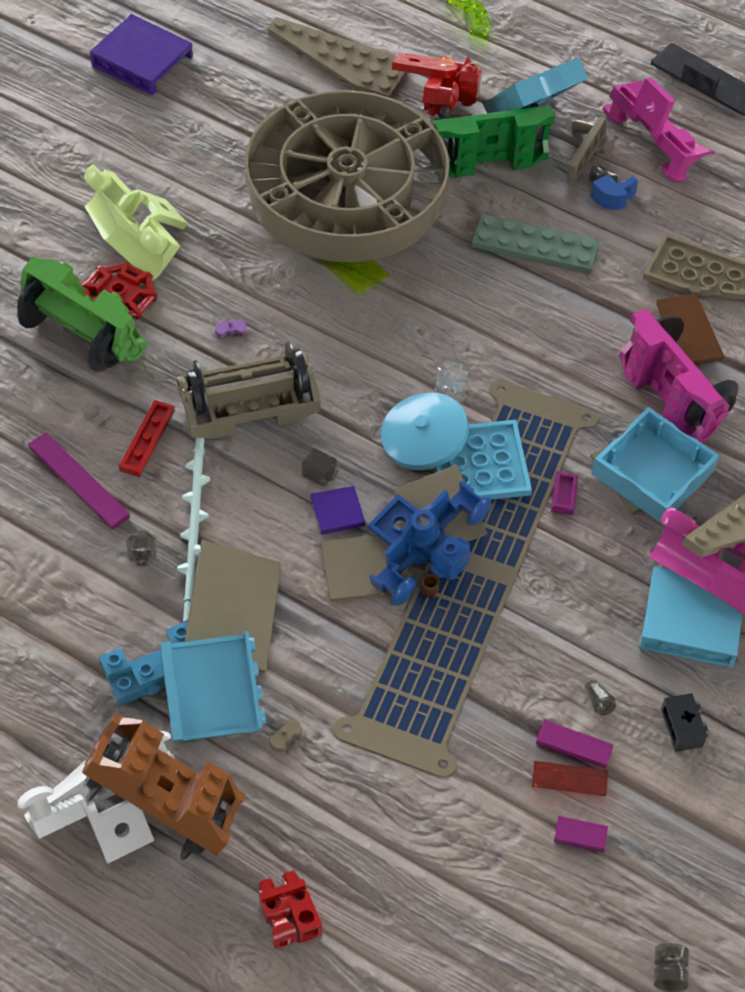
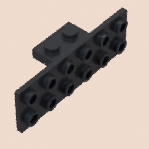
[650,43,745,116]

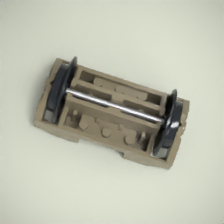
[176,342,321,439]

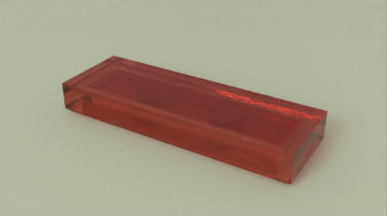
[531,761,608,796]

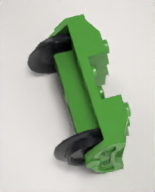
[17,256,148,372]

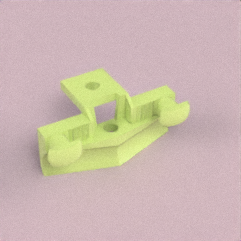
[84,164,188,281]

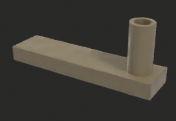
[568,117,606,182]

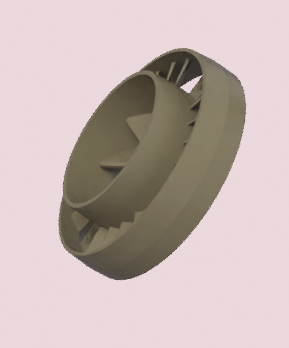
[245,90,449,262]

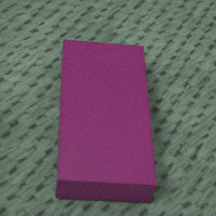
[550,471,578,516]
[554,816,608,853]

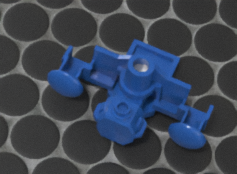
[368,480,491,606]

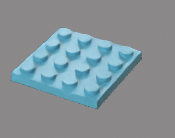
[436,420,532,499]

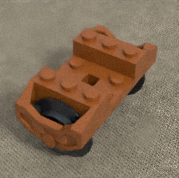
[82,714,245,860]

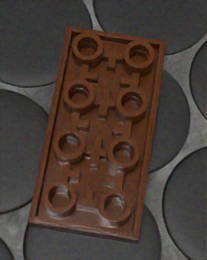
[656,293,724,365]

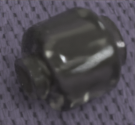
[126,530,157,566]

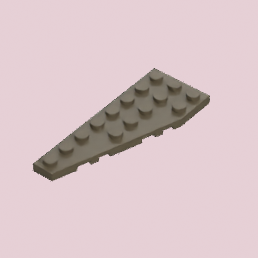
[268,17,408,98]
[642,233,745,300]

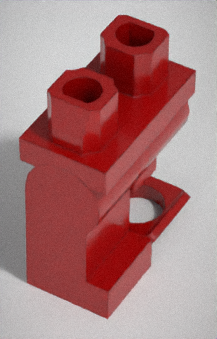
[259,870,322,949]

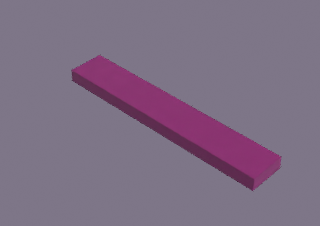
[28,432,130,530]

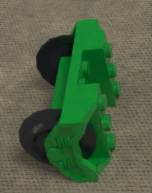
[431,102,555,178]

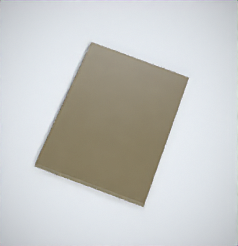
[184,540,281,673]

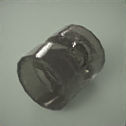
[653,943,689,992]

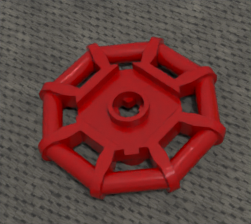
[81,261,158,319]

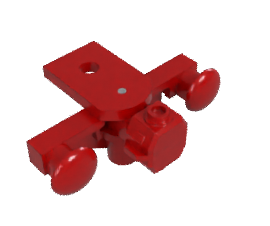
[392,52,482,116]

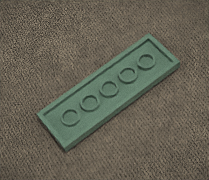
[472,214,599,274]

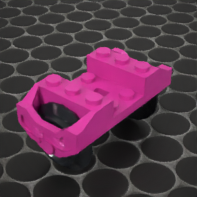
[619,309,739,443]

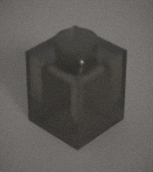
[302,448,338,487]

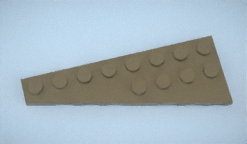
[682,494,745,558]

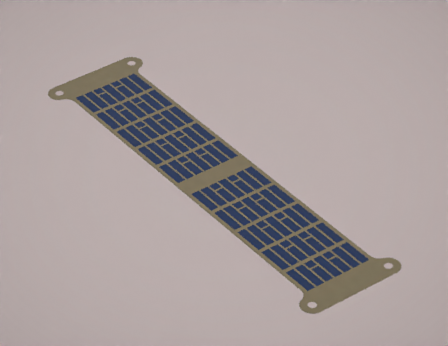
[334,380,599,776]

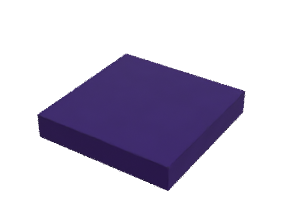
[310,486,365,535]

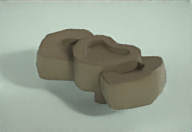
[269,720,302,752]

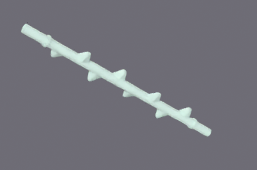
[177,437,210,622]

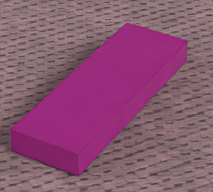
[536,720,614,769]

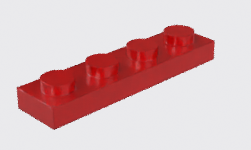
[119,400,175,477]

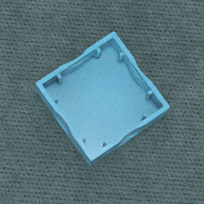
[482,57,588,113]
[591,407,720,524]

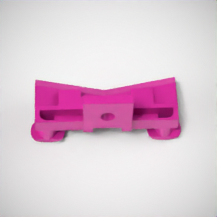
[603,77,716,182]
[648,507,745,615]

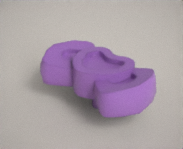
[215,319,247,338]

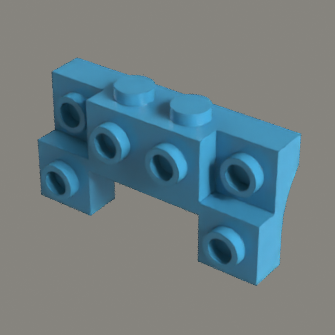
[99,621,188,706]

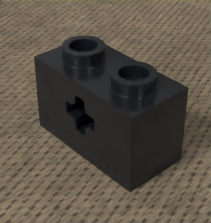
[661,693,709,752]

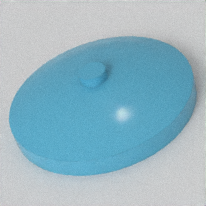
[381,393,469,470]

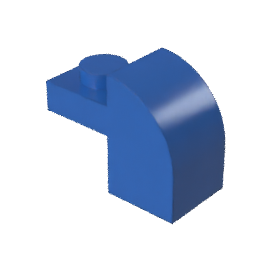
[590,175,638,210]

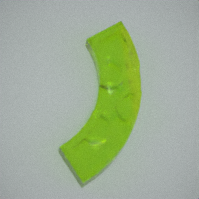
[446,0,490,39]

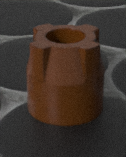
[421,574,440,599]

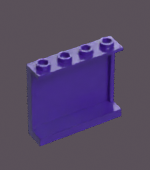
[90,14,193,96]

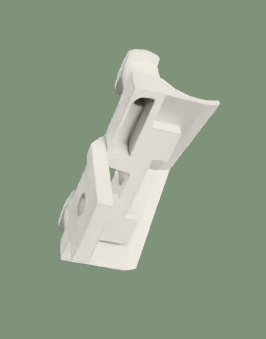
[17,731,175,863]

